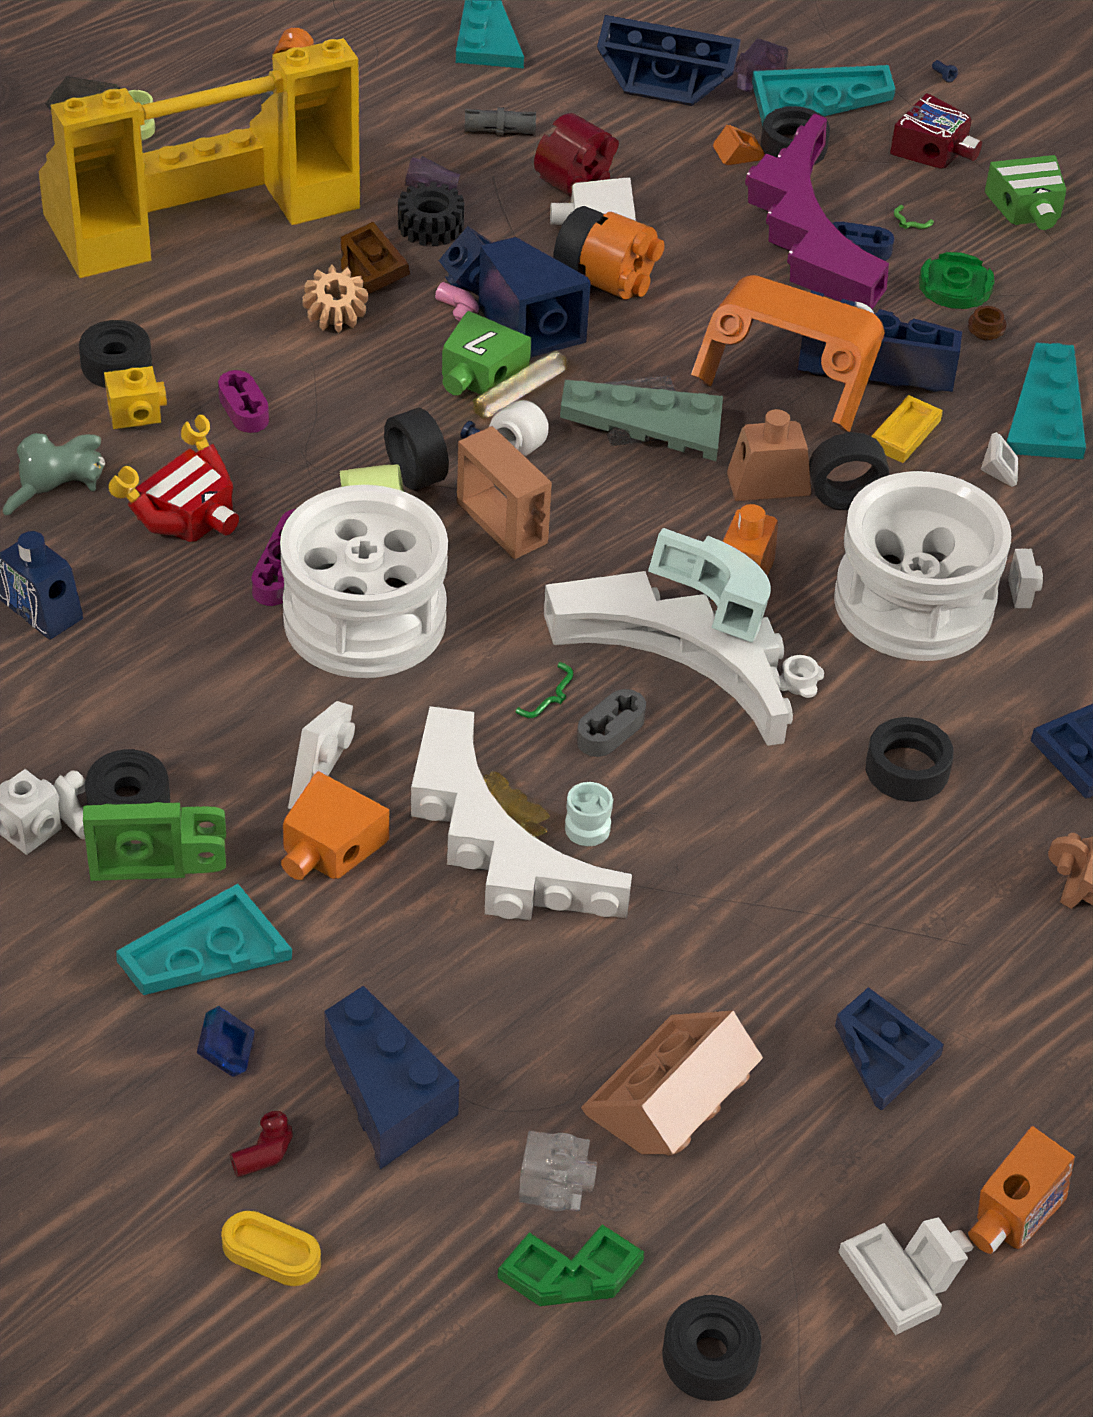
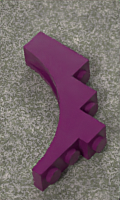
[745,114,889,309]

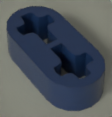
[832,222,894,261]

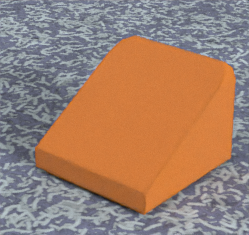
[713,125,765,165]

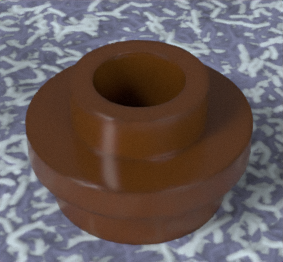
[968,306,1007,341]

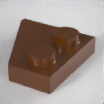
[340,222,410,294]

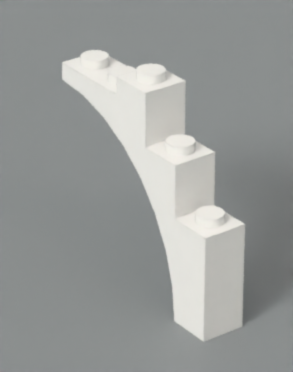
[544,571,793,746]
[411,706,632,920]

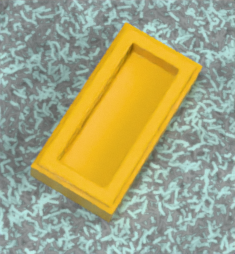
[871,395,943,463]

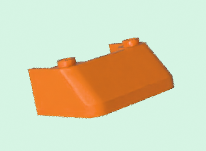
[691,275,884,432]

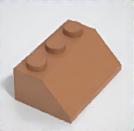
[581,1011,763,1156]

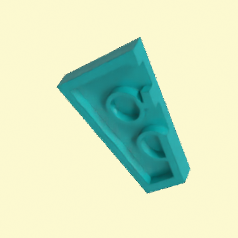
[455,0,524,69]
[116,884,292,995]

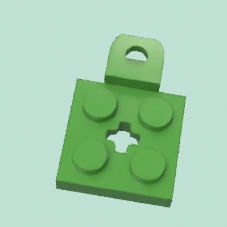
[83,802,226,881]

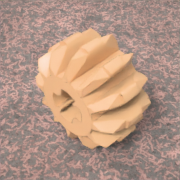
[302,265,368,334]

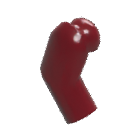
[229,1111,293,1178]

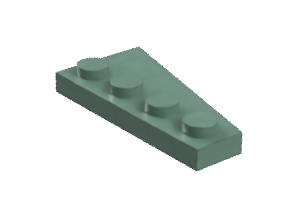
[560,380,723,461]

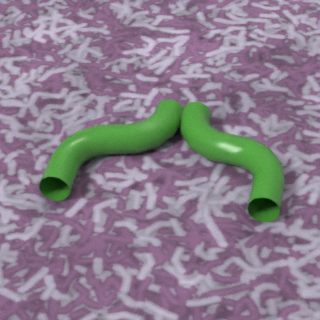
[894,205,934,229]

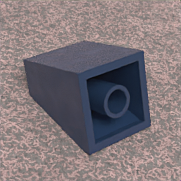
[479,237,591,358]

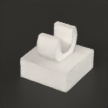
[904,1217,974,1294]

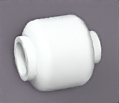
[489,400,548,457]

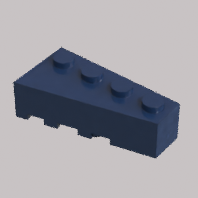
[798,290,962,392]

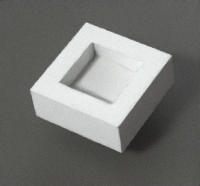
[1008,549,1043,608]

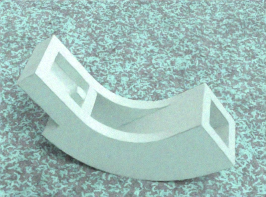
[648,528,771,643]

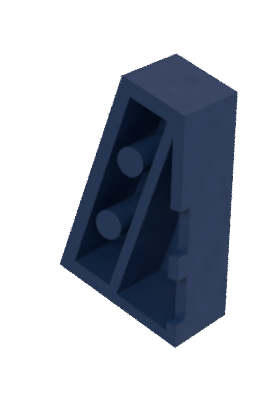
[324,986,459,1170]

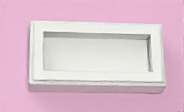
[839,1223,942,1335]

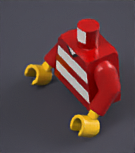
[109,415,239,542]

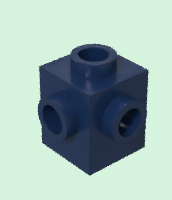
[438,226,492,296]

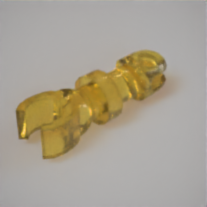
[482,771,550,838]

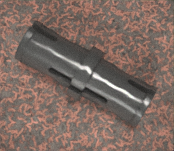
[465,107,536,136]

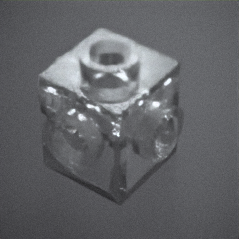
[519,1131,598,1212]

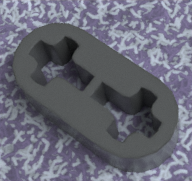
[576,689,646,757]

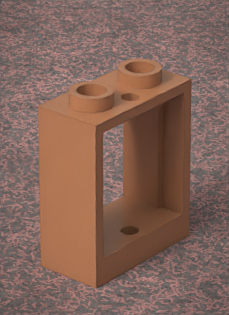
[457,426,552,559]

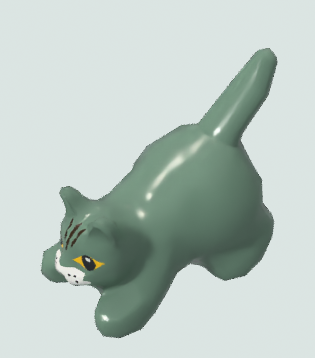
[3,433,105,515]

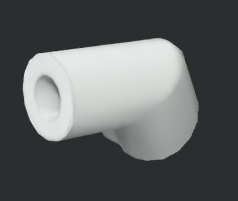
[54,770,85,839]

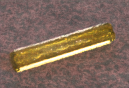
[472,351,567,419]

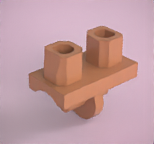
[1048,833,1093,909]

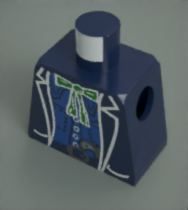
[0,531,83,640]

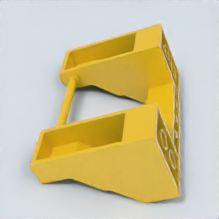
[38,38,360,278]

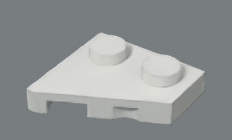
[288,701,355,809]

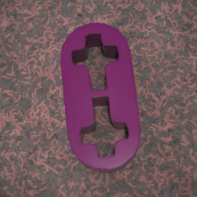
[218,370,269,433]

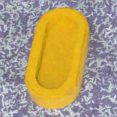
[221,1211,321,1286]

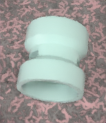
[565,782,613,846]

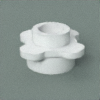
[779,655,824,698]

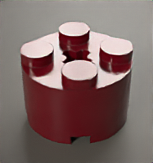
[534,113,619,197]

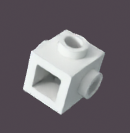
[0,769,62,855]

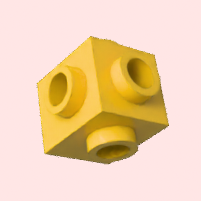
[104,366,167,429]

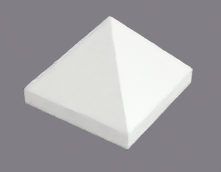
[981,432,1018,487]

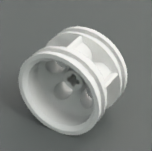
[834,471,1011,661]
[280,485,448,678]

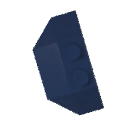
[597,15,741,106]

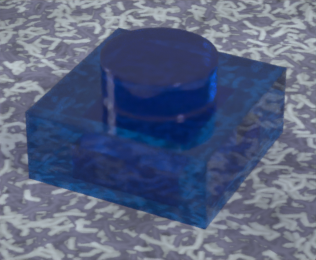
[196,1006,255,1077]

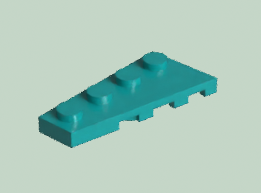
[752,65,896,126]
[1006,343,1086,459]

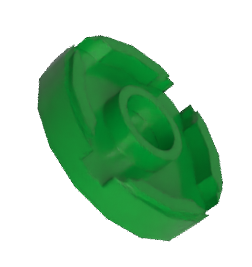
[919,252,995,309]

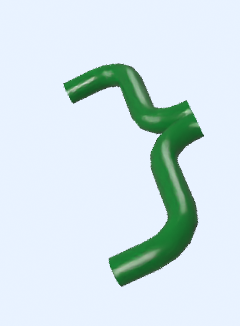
[515,662,574,718]

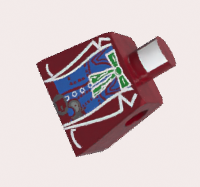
[890,93,982,169]

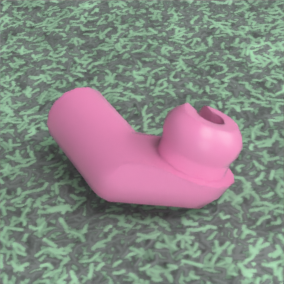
[435,282,479,321]

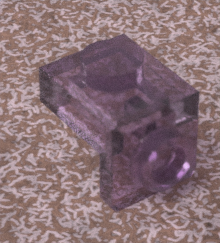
[735,38,788,92]

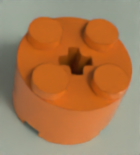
[580,212,665,299]

